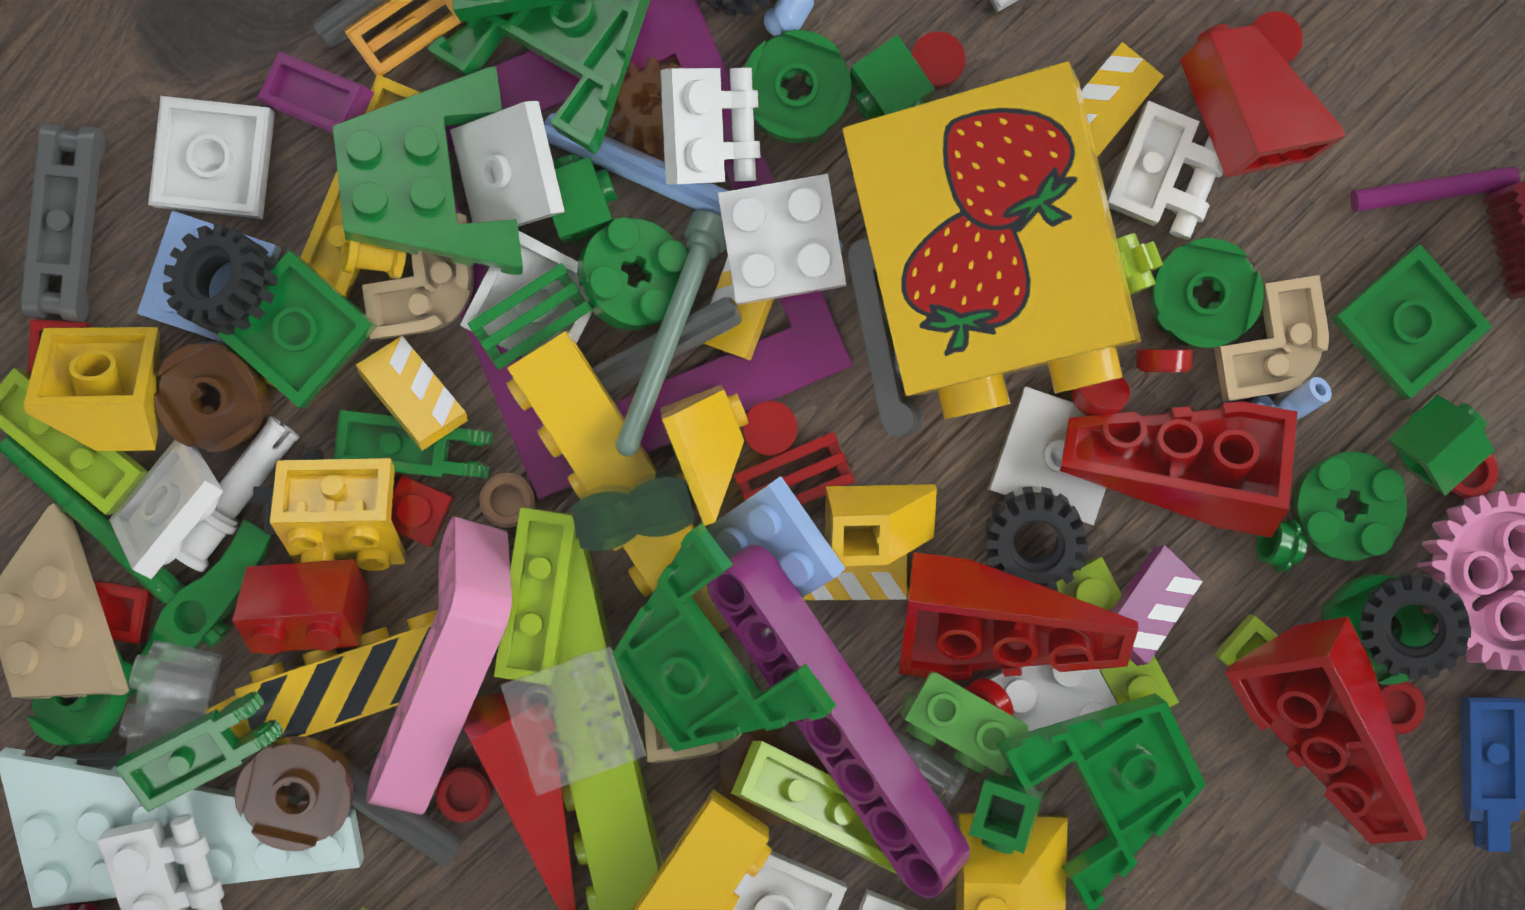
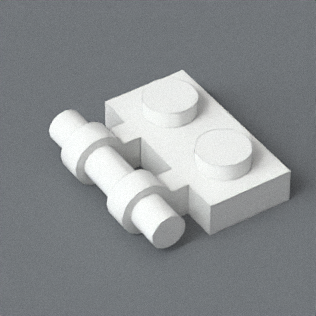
[660,68,760,184]
[1107,101,1223,240]
[97,814,224,910]

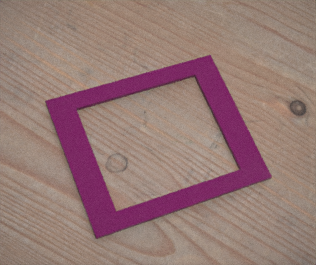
[445,0,853,500]

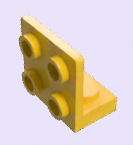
[270,458,406,571]

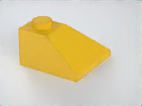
[23,327,161,451]
[660,385,749,526]
[955,813,1068,910]

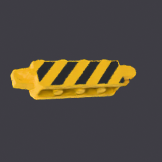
[204,609,438,738]

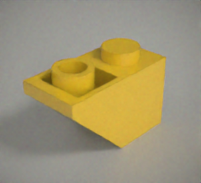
[825,484,937,566]

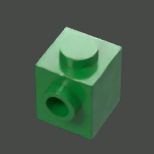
[850,35,935,120]
[552,154,618,246]
[1388,394,1495,496]
[969,771,1046,854]

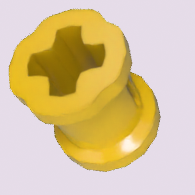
[341,234,406,279]

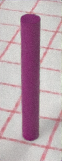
[1350,166,1520,212]

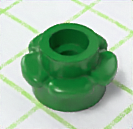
[1256,519,1307,572]

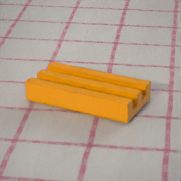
[344,0,461,76]

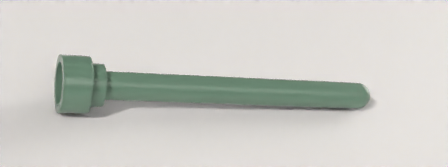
[616,210,726,456]

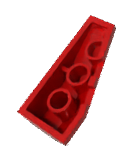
[1060,401,1298,538]
[899,552,1138,681]
[1225,616,1427,844]
[463,690,576,910]

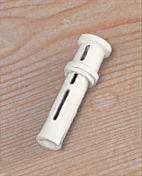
[176,416,299,572]

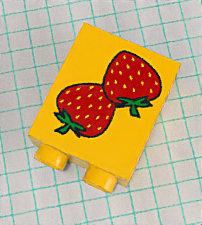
[842,61,1141,420]

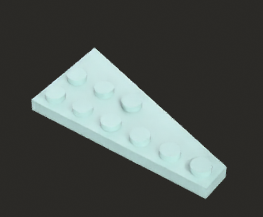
[0,747,364,908]

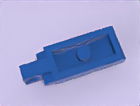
[1461,696,1525,852]

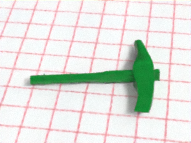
[0,436,272,699]

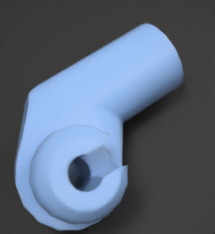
[764,0,814,37]
[1250,377,1332,420]

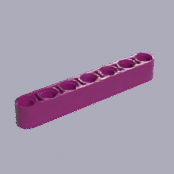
[707,544,970,898]

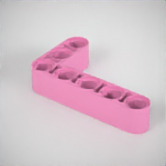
[366,516,512,815]

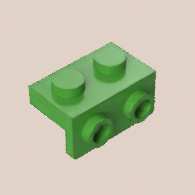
[899,672,1028,776]

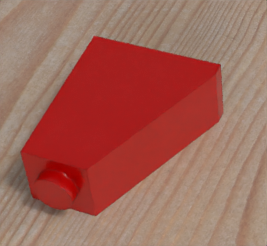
[1180,24,1346,178]

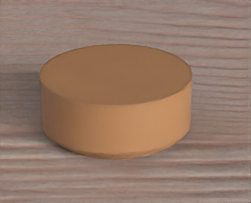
[480,473,537,527]

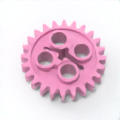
[1417,491,1525,671]

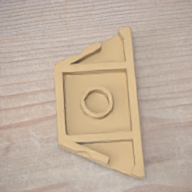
[0,503,129,699]

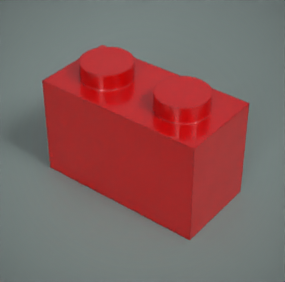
[232,559,370,654]

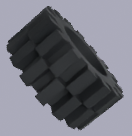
[162,224,277,335]
[985,486,1088,591]
[1361,572,1471,680]

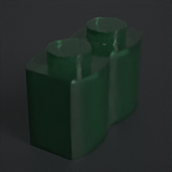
[571,471,695,551]

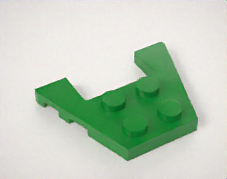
[428,0,650,155]
[333,67,523,275]
[608,523,837,752]
[996,693,1206,910]

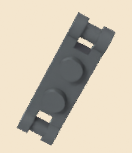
[21,122,107,322]
[848,239,924,436]

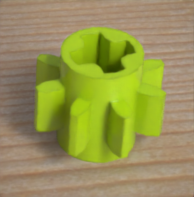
[1117,233,1163,295]

